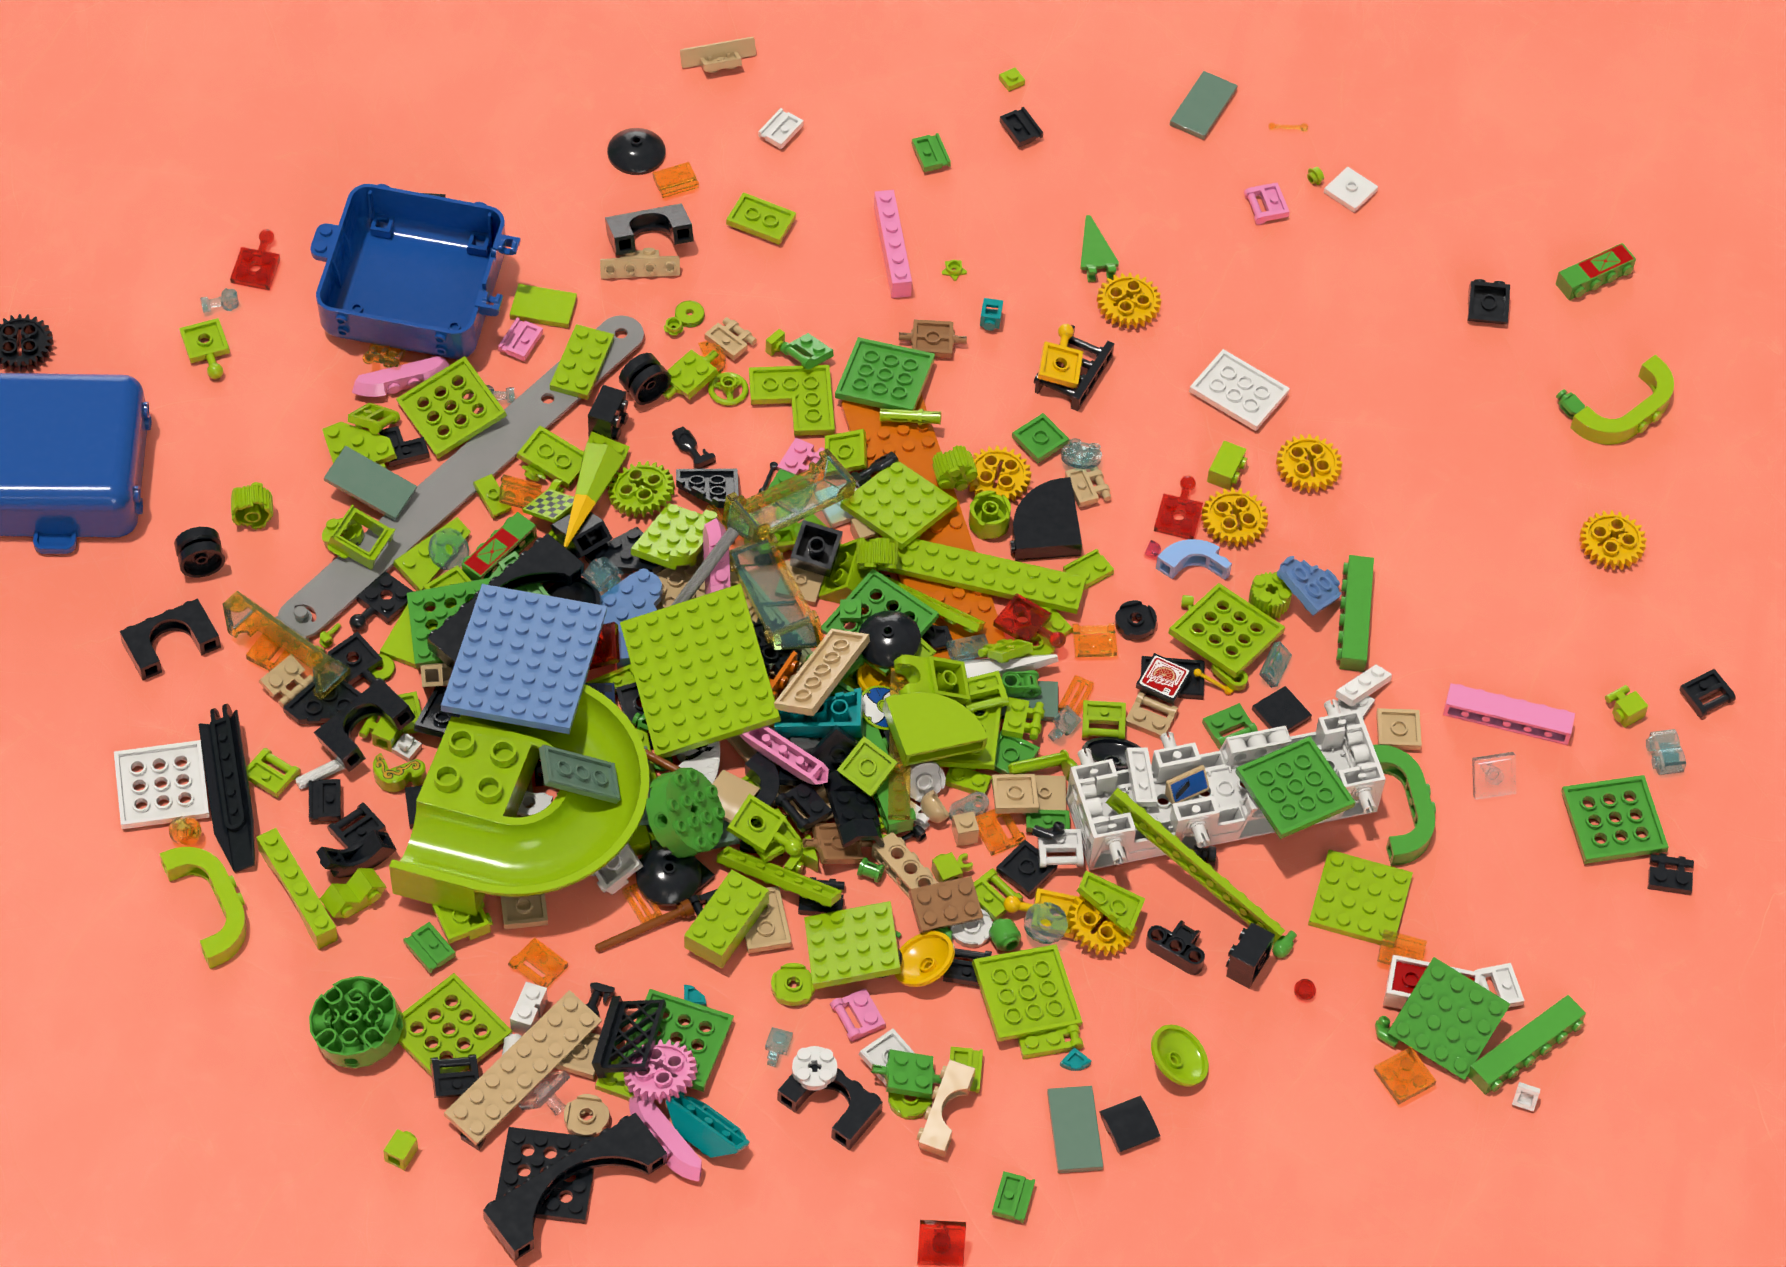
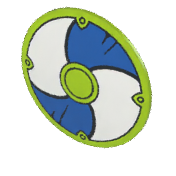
[862,686,899,730]

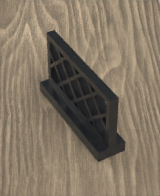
[592,996,666,1078]

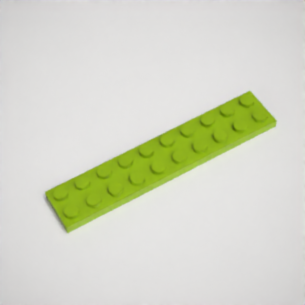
[874,537,1086,614]

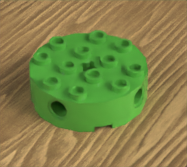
[646,768,725,858]
[309,976,403,1068]

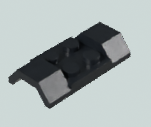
[823,769,885,847]

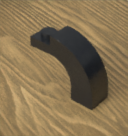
[745,752,780,822]
[316,830,397,878]

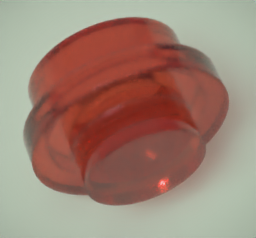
[1294,979,1316,1000]

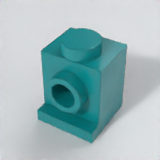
[980,298,1003,331]

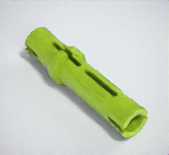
[880,408,942,425]

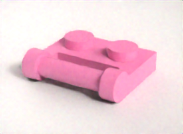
[1244,182,1290,225]
[830,988,886,1041]

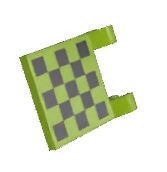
[522,479,575,523]

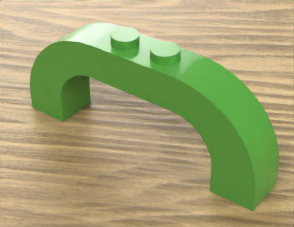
[1373,744,1436,866]

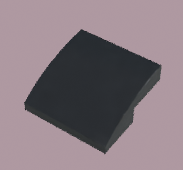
[1099,1095,1161,1153]

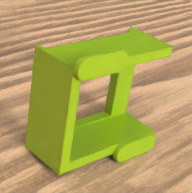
[327,504,396,570]

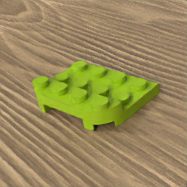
[631,503,717,569]

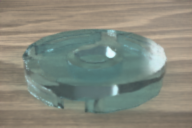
[428,528,469,570]
[1024,902,1068,944]

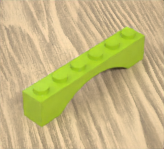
[256,828,338,950]

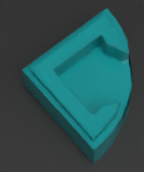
[684,985,706,1006]
[1060,1047,1092,1071]

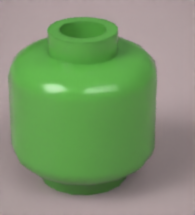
[989,918,1021,951]

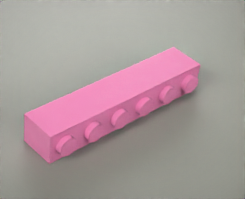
[874,190,912,298]
[1443,683,1575,745]

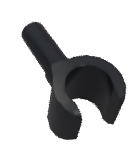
[901,825,926,841]

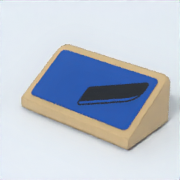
[1165,765,1209,804]

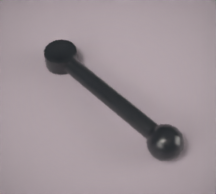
[758,462,778,496]

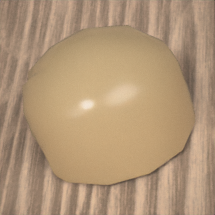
[921,790,949,823]

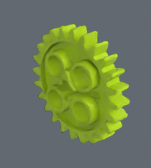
[608,461,675,518]

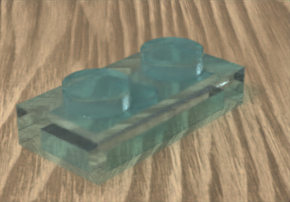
[1259,641,1292,688]

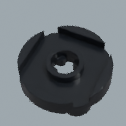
[1114,600,1157,640]

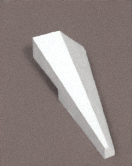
[961,654,1059,679]

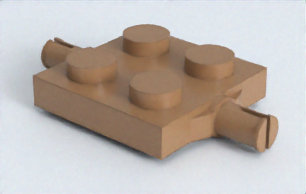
[899,319,967,358]
[802,823,873,864]

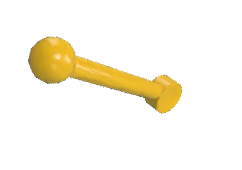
[1193,669,1233,695]

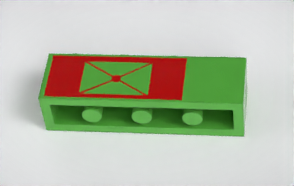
[1555,243,1636,300]
[462,512,537,581]

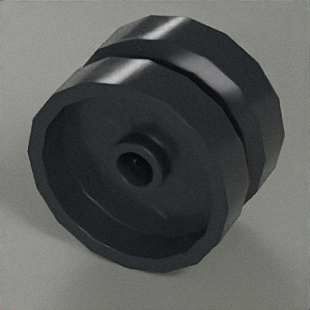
[619,353,671,405]
[174,526,225,578]

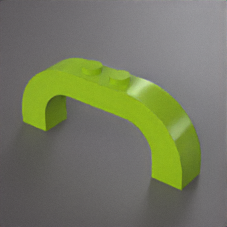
[1570,354,1674,445]
[159,847,247,969]

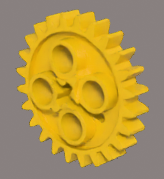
[1097,272,1162,329]
[1276,434,1343,493]
[968,445,1032,502]
[1201,487,1268,547]
[1579,510,1647,570]
[1066,895,1138,956]

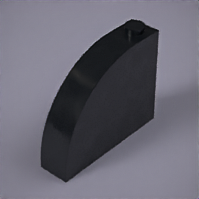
[1009,477,1082,561]

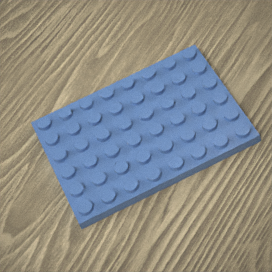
[441,584,607,734]

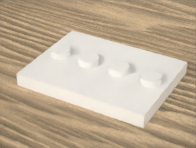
[1189,349,1290,431]

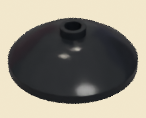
[607,128,666,175]
[547,577,602,605]
[858,610,921,669]
[1082,737,1141,771]
[636,845,702,906]

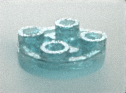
[1061,438,1102,469]

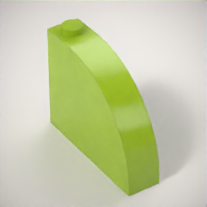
[882,692,988,766]

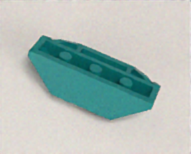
[666,1091,750,1158]

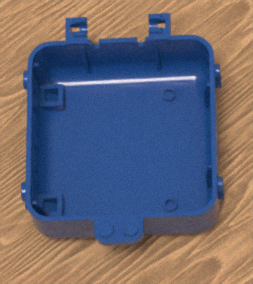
[310,184,521,359]
[0,373,152,554]

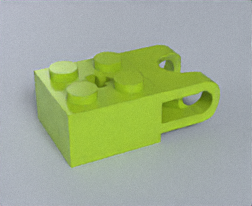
[893,655,971,705]

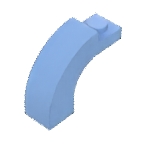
[1155,539,1232,580]

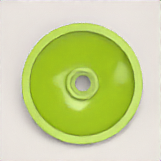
[1151,1024,1209,1086]

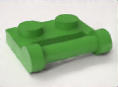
[780,333,834,370]
[1202,703,1258,749]

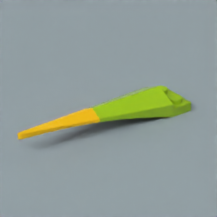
[563,432,630,549]

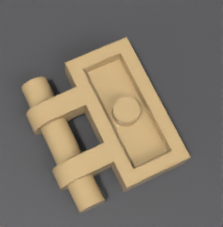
[704,317,757,360]
[1065,465,1112,507]
[259,654,315,707]

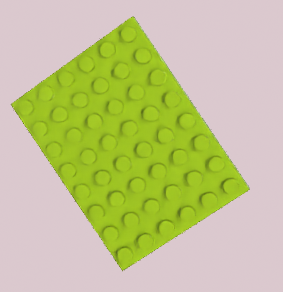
[620,583,781,758]

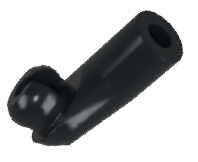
[1032,821,1065,841]

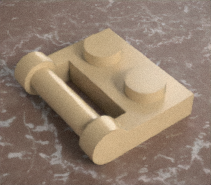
[1125,692,1179,740]

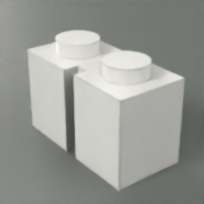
[510,982,548,1035]

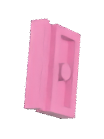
[498,318,543,361]

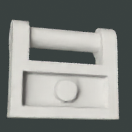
[1037,829,1084,868]
[1474,963,1525,1008]

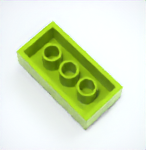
[684,869,769,968]

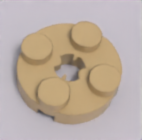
[564,1094,609,1137]

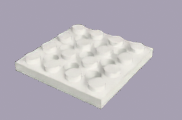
[114,740,210,829]

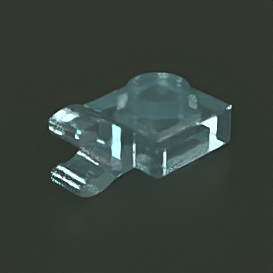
[1047,705,1082,742]
[765,1027,793,1067]

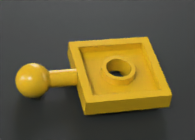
[1037,324,1083,388]
[1003,888,1079,939]

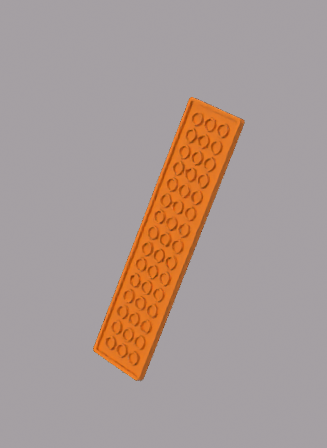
[841,394,1006,661]

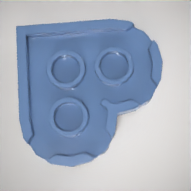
[1277,556,1342,616]
[601,568,663,623]

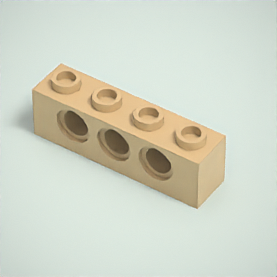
[871,832,940,899]

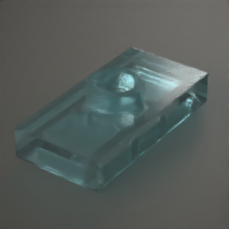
[946,634,988,661]

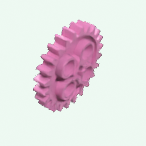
[623,1040,698,1104]

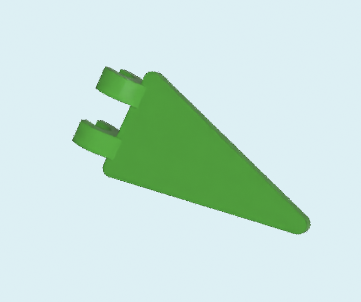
[1080,215,1119,282]

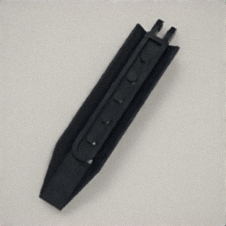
[198,703,255,873]

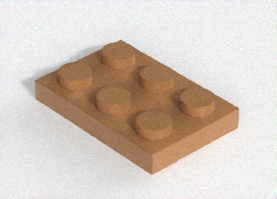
[908,876,983,933]

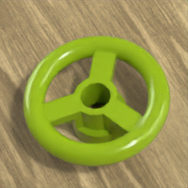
[708,372,748,406]

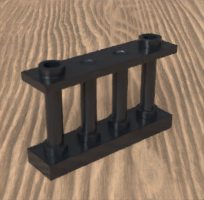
[1033,325,1115,411]

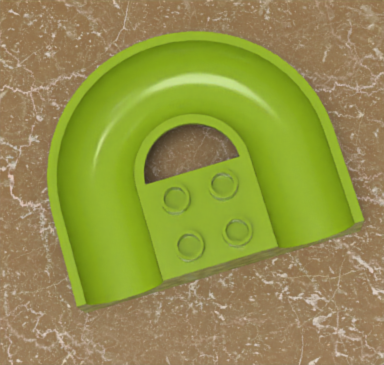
[389,684,650,916]

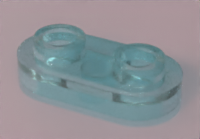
[949,792,989,821]

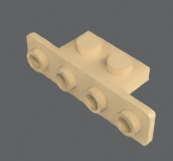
[680,37,756,73]
[600,248,680,279]

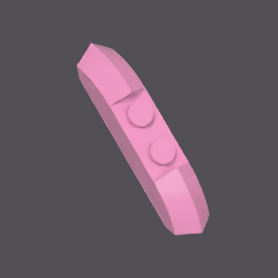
[352,356,449,397]
[703,518,731,595]
[739,726,829,785]
[629,1096,702,1181]

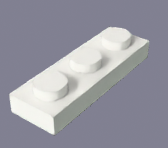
[1335,664,1392,707]
[1125,748,1158,807]

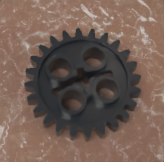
[0,314,54,372]
[752,618,803,676]

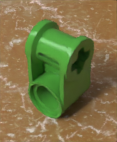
[1002,670,1042,698]

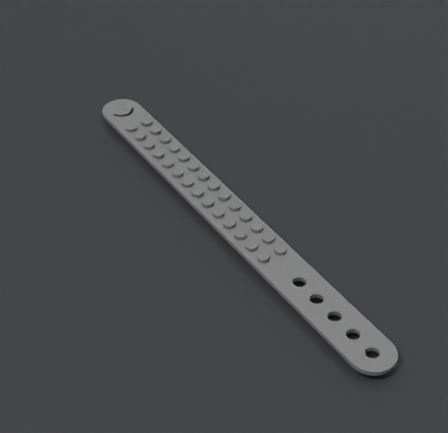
[278,315,644,639]

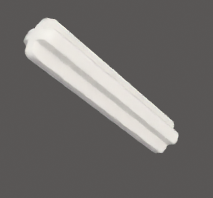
[295,759,345,789]

